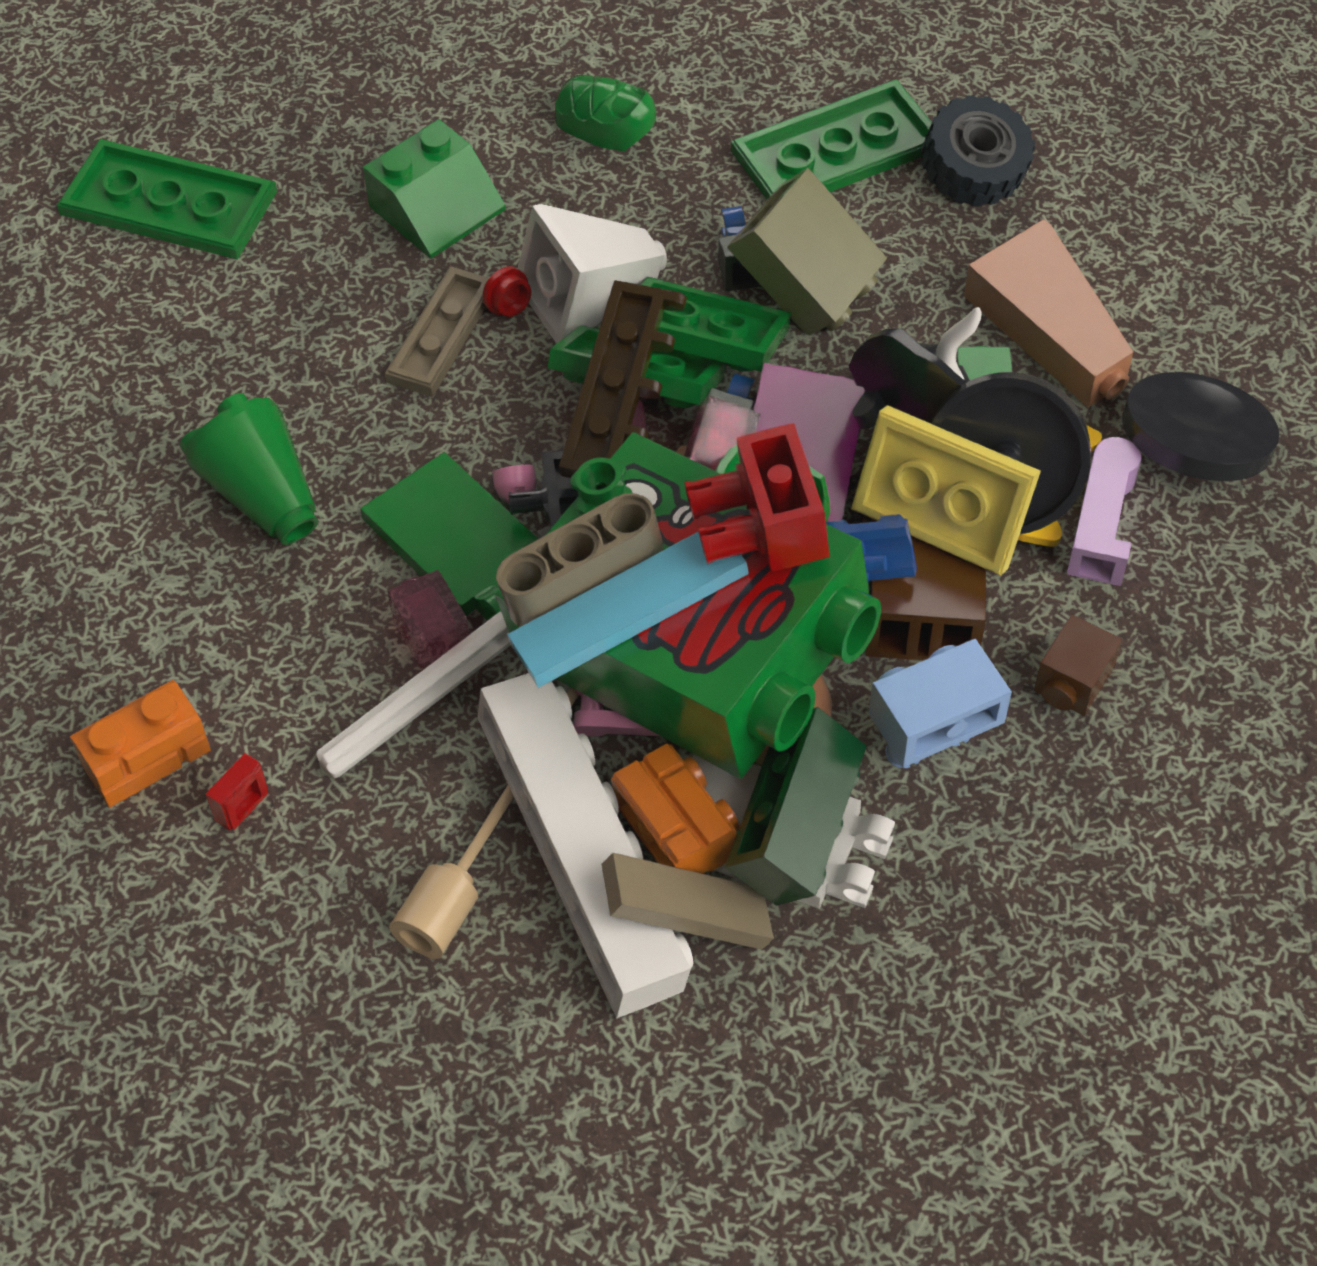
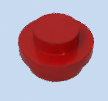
[483,266,532,317]

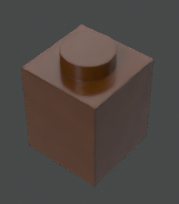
[1034,614,1123,716]

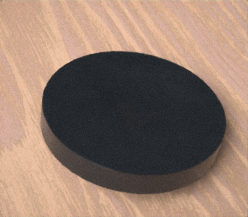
[931,372,1091,535]
[1122,372,1279,481]

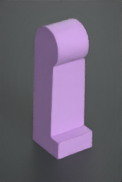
[1067,437,1141,586]

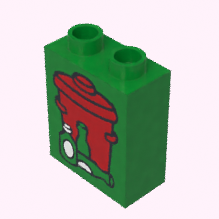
[495,432,881,780]

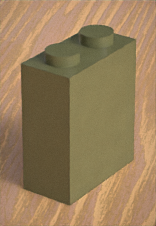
[727,168,887,335]

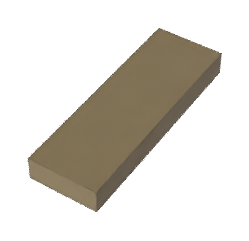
[385,266,489,397]
[601,853,774,950]

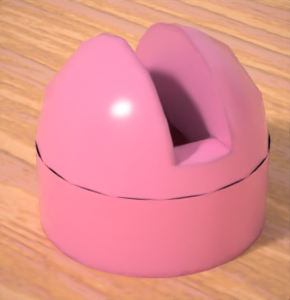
[492,465,537,504]

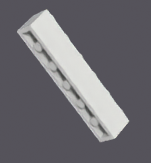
[477,673,693,1018]

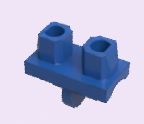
[826,514,917,581]

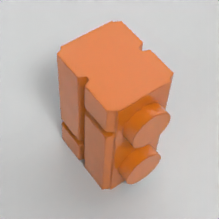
[70,680,211,808]
[611,743,740,874]

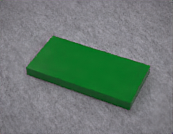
[731,79,932,200]
[57,139,277,260]

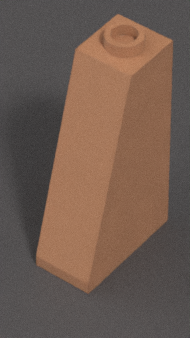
[964,219,1133,407]

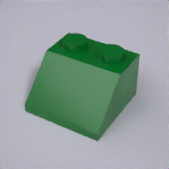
[363,119,506,259]

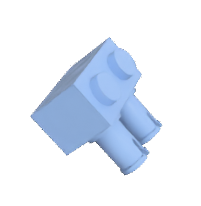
[869,639,1012,768]

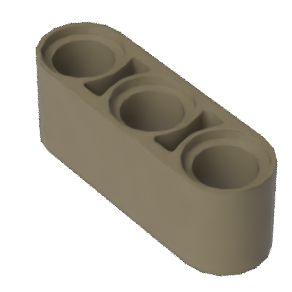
[496,493,664,627]

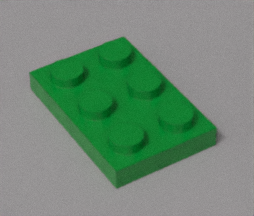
[641,277,791,372]
[548,325,726,408]

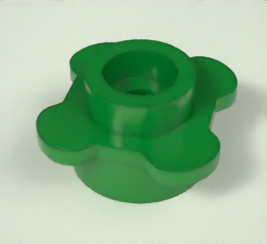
[570,457,633,515]

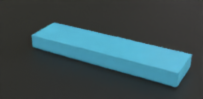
[507,522,749,688]

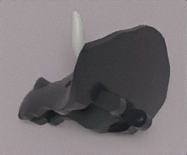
[849,307,981,429]

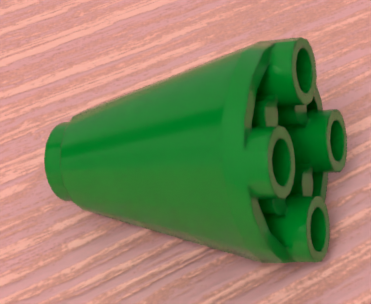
[179,393,319,545]

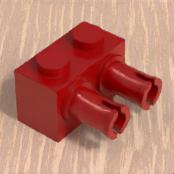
[684,423,830,572]

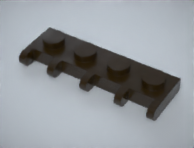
[559,280,687,478]

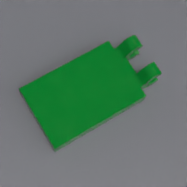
[360,452,538,621]

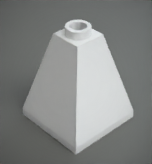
[518,204,667,343]

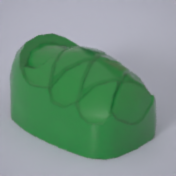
[555,75,656,152]

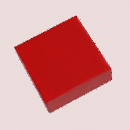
[205,753,269,831]

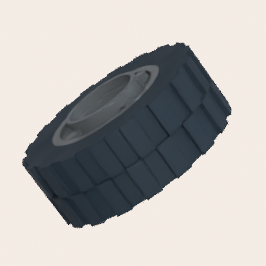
[921,95,1035,207]

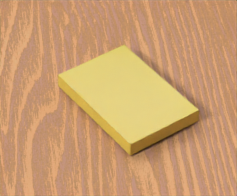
[851,405,1041,576]

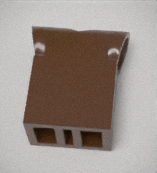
[860,514,986,661]

